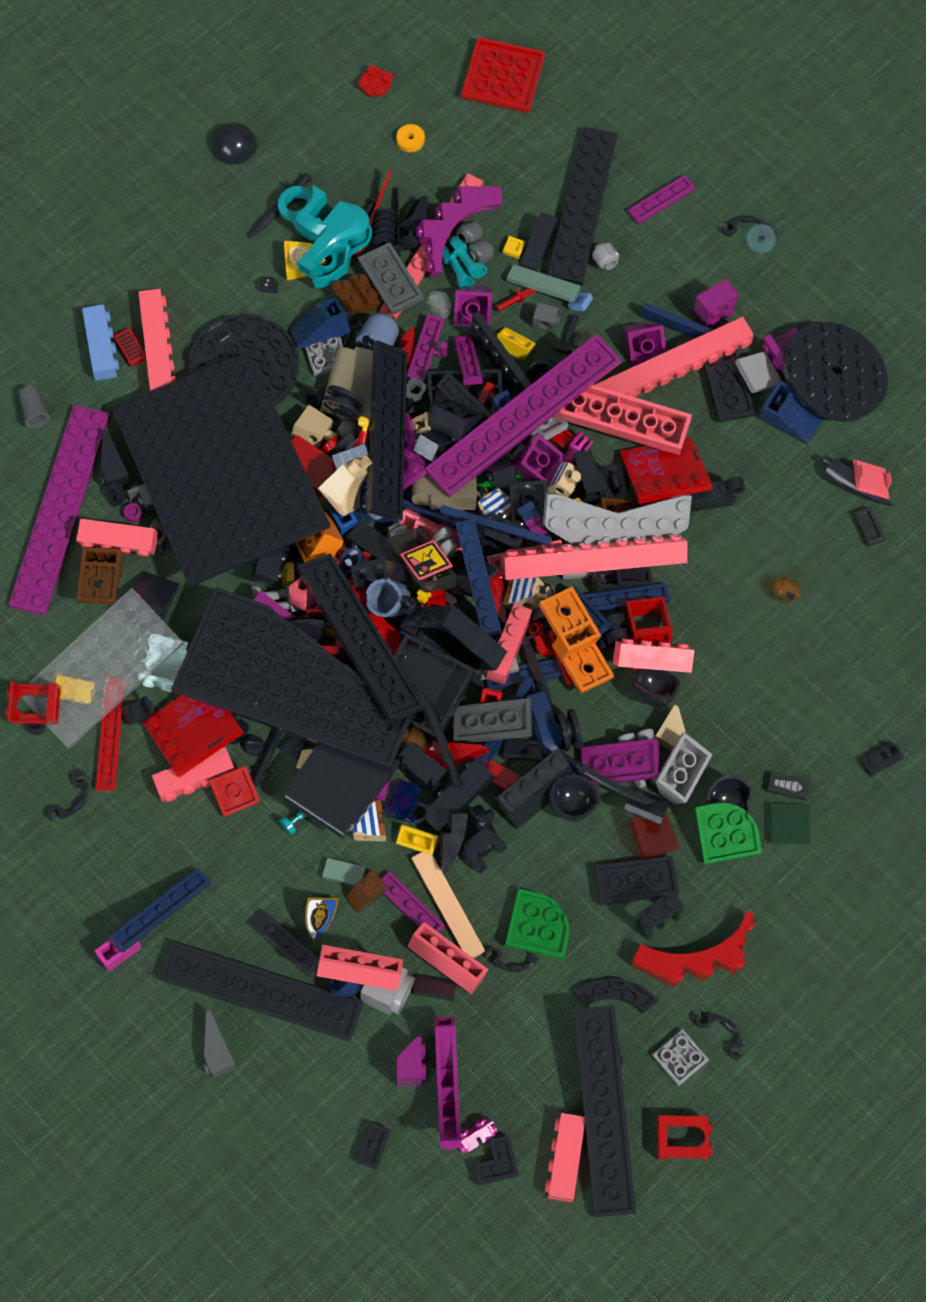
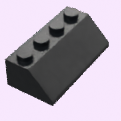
[493,749,573,829]

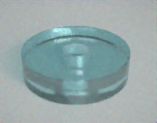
[747,224,776,254]

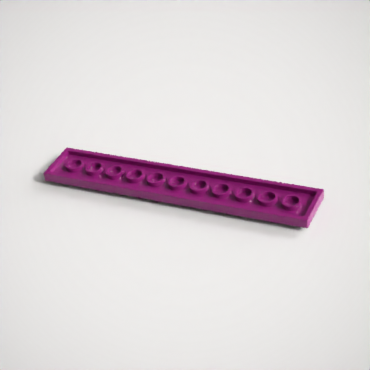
[425,334,621,498]
[9,405,110,616]

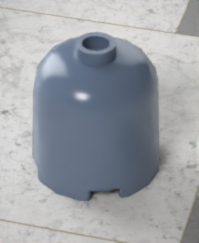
[355,313,399,351]
[366,579,411,618]

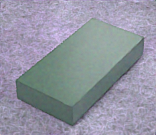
[322,858,366,886]

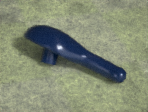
[339,547,363,577]

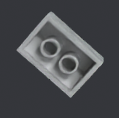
[655,732,713,804]

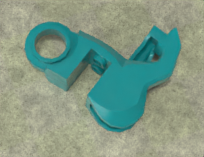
[278,185,372,289]

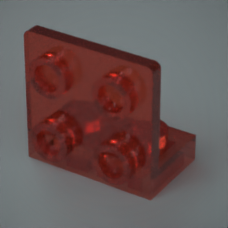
[630,813,679,860]

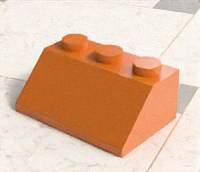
[295,511,344,562]

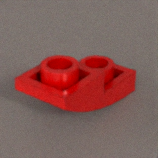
[400,327,414,365]

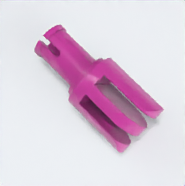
[562,430,594,464]

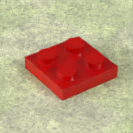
[209,765,260,817]

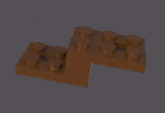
[77,523,128,605]

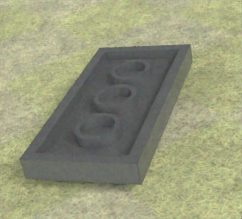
[358,242,424,315]
[454,698,532,743]

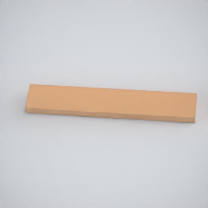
[412,852,485,958]

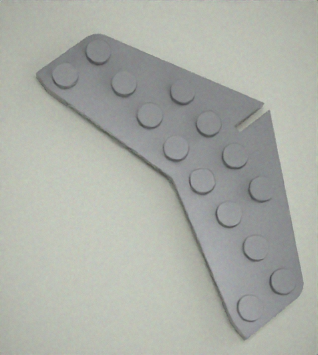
[543,492,692,546]

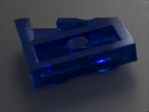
[383,780,419,823]

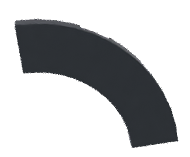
[574,978,659,1014]

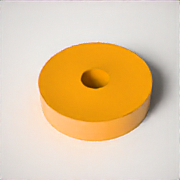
[397,124,425,152]

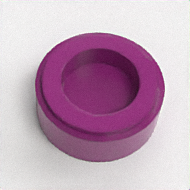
[123,503,143,523]

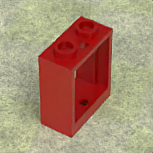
[626,597,672,644]

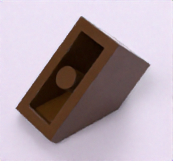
[346,870,390,913]

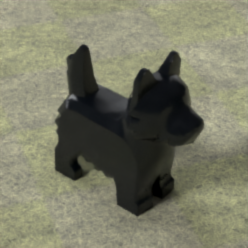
[459,808,507,874]

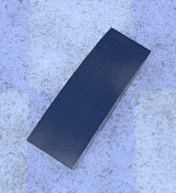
[526,691,563,755]

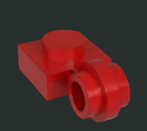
[529,622,555,657]

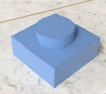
[568,293,593,311]

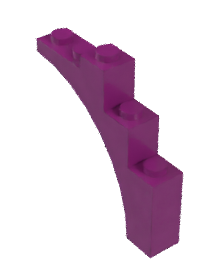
[416,186,503,278]
[434,1017,462,1150]

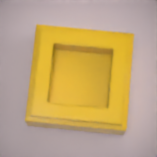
[503,236,526,259]
[281,562,294,588]

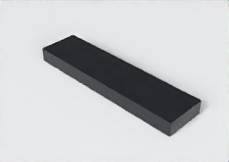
[250,910,320,977]

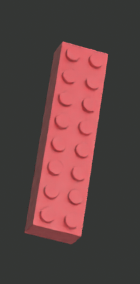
[553,385,692,455]

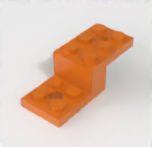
[538,586,614,694]

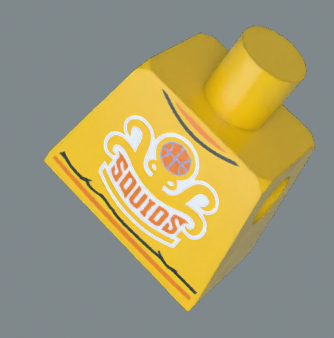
[284,241,326,280]

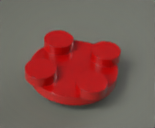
[359,65,393,97]

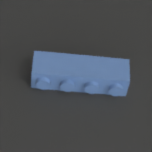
[82,304,119,381]

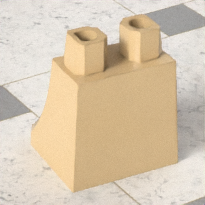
[318,455,372,516]

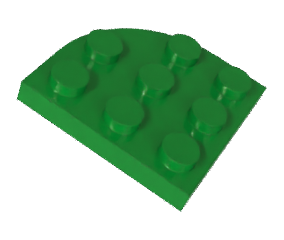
[694,801,762,864]
[505,888,569,960]

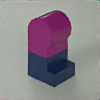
[517,501,549,535]

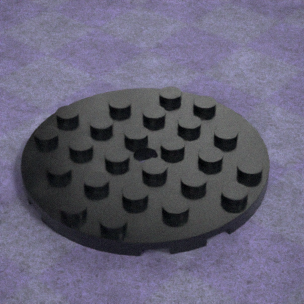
[189,314,299,406]
[783,322,888,422]

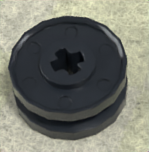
[322,385,364,419]
[555,708,583,752]

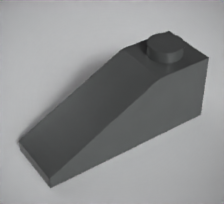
[203,1009,236,1078]

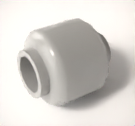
[592,243,619,270]

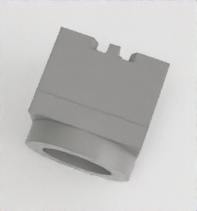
[361,967,415,1015]

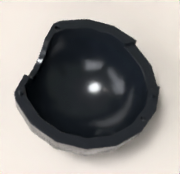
[212,122,257,165]
[632,668,681,707]
[550,774,600,822]
[706,775,753,814]

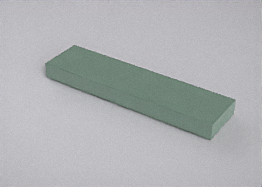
[507,265,581,303]

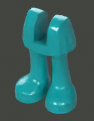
[442,236,487,289]

